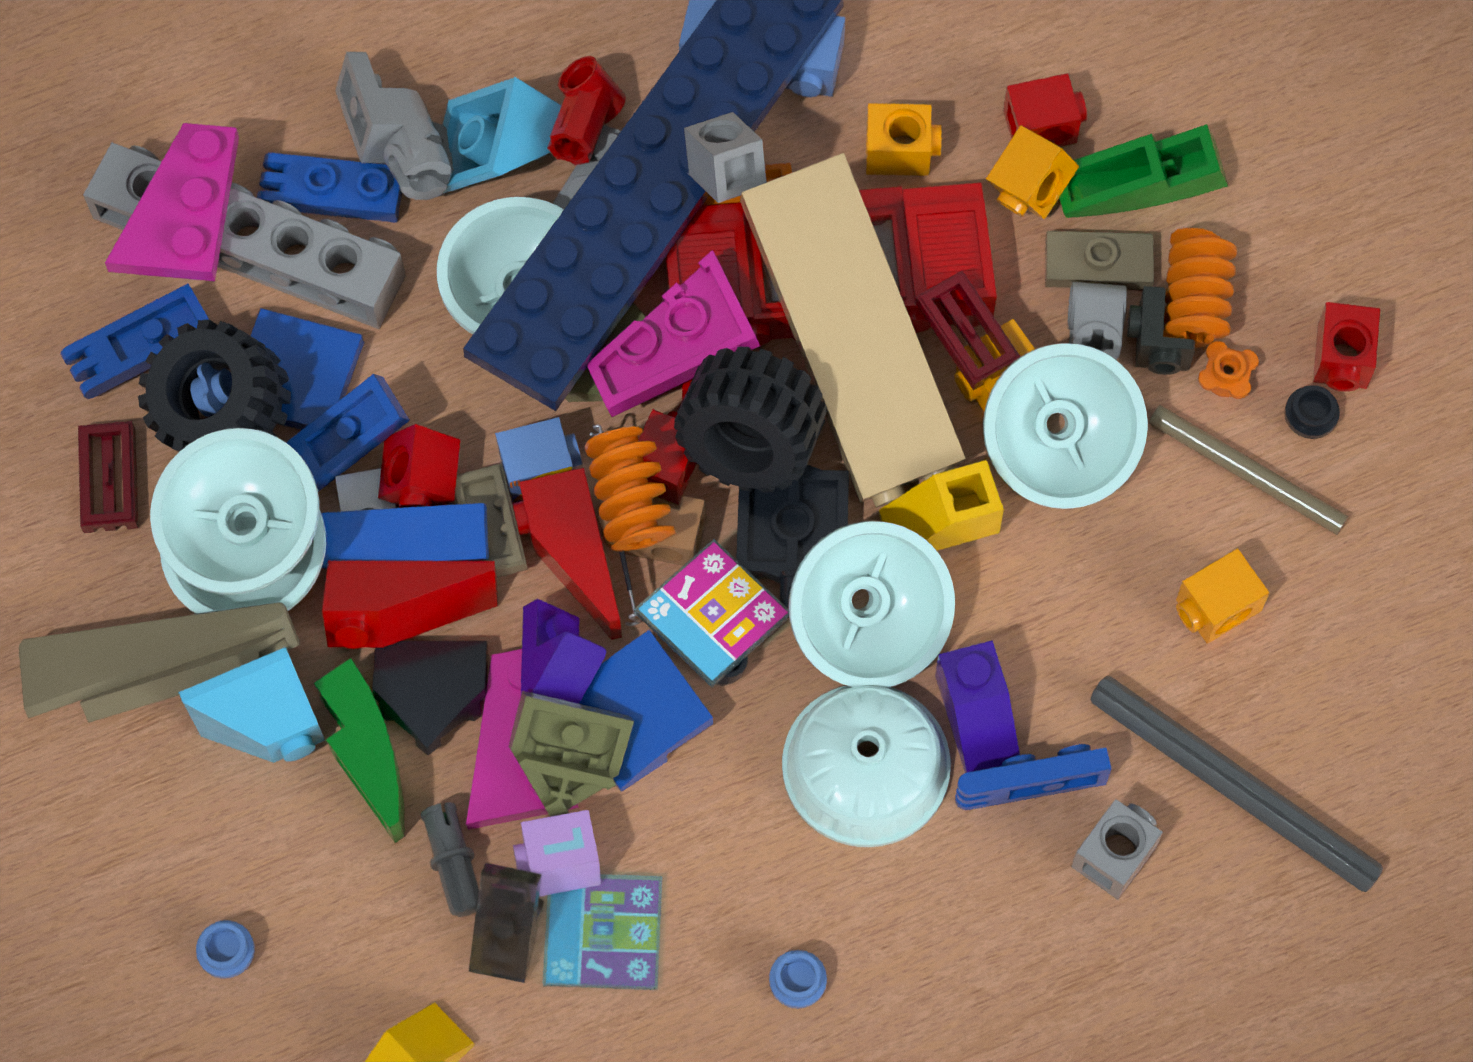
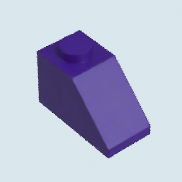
[935,640,1020,773]

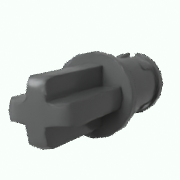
[420,802,483,917]

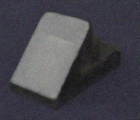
[468,863,544,983]

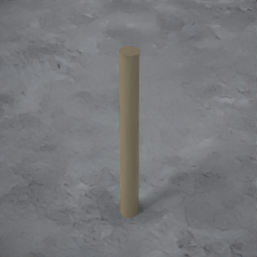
[1149,405,1349,535]

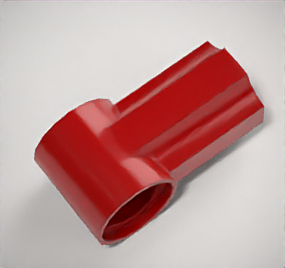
[547,56,626,166]

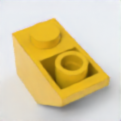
[879,460,1004,551]

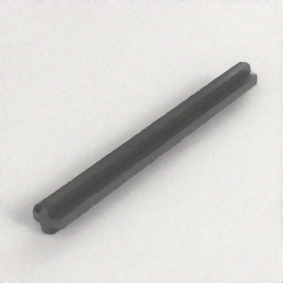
[1090,676,1383,892]

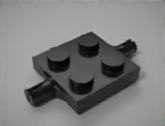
[736,464,849,615]

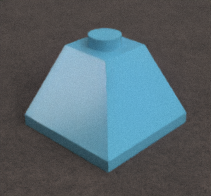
[443,77,562,194]
[179,647,325,763]

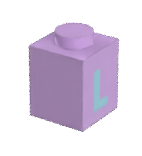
[513,810,601,898]

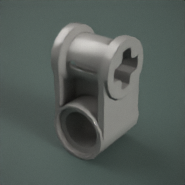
[1067,282,1127,361]

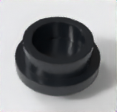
[1284,385,1340,439]

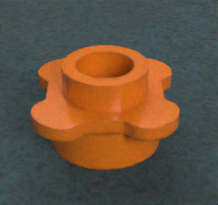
[1198,341,1259,399]

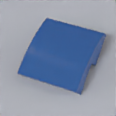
[579,630,713,792]

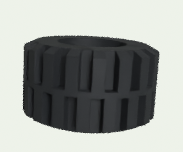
[138,320,291,452]
[674,346,827,492]

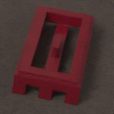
[915,270,1021,391]
[78,421,139,533]

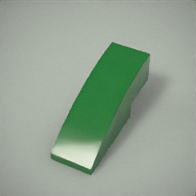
[1059,124,1228,218]
[314,658,405,843]

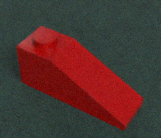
[512,468,622,640]
[322,561,498,649]

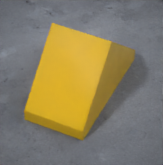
[364,1002,475,1062]

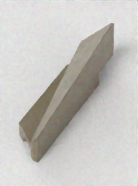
[19,602,300,723]

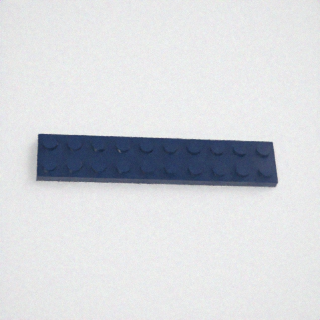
[463,0,844,411]

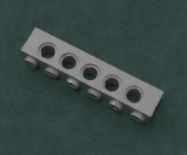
[83,142,406,329]

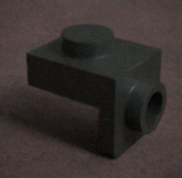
[1127,286,1195,375]

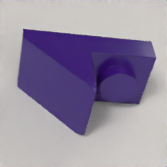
[521,599,606,704]

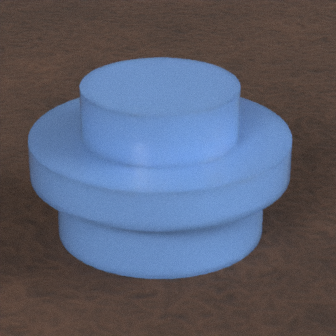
[196,920,255,978]
[769,950,827,1009]

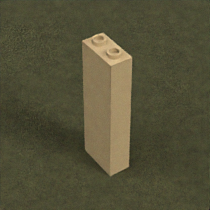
[740,153,966,507]

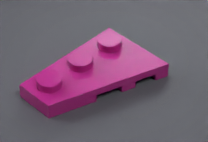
[105,123,239,281]
[587,250,760,417]
[466,649,579,830]

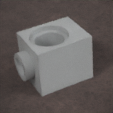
[684,112,766,203]
[1071,799,1163,900]

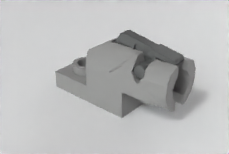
[335,52,453,200]

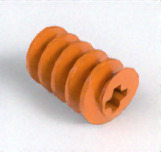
[1163,227,1237,349]
[584,426,676,551]

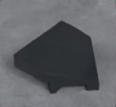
[373,641,489,755]

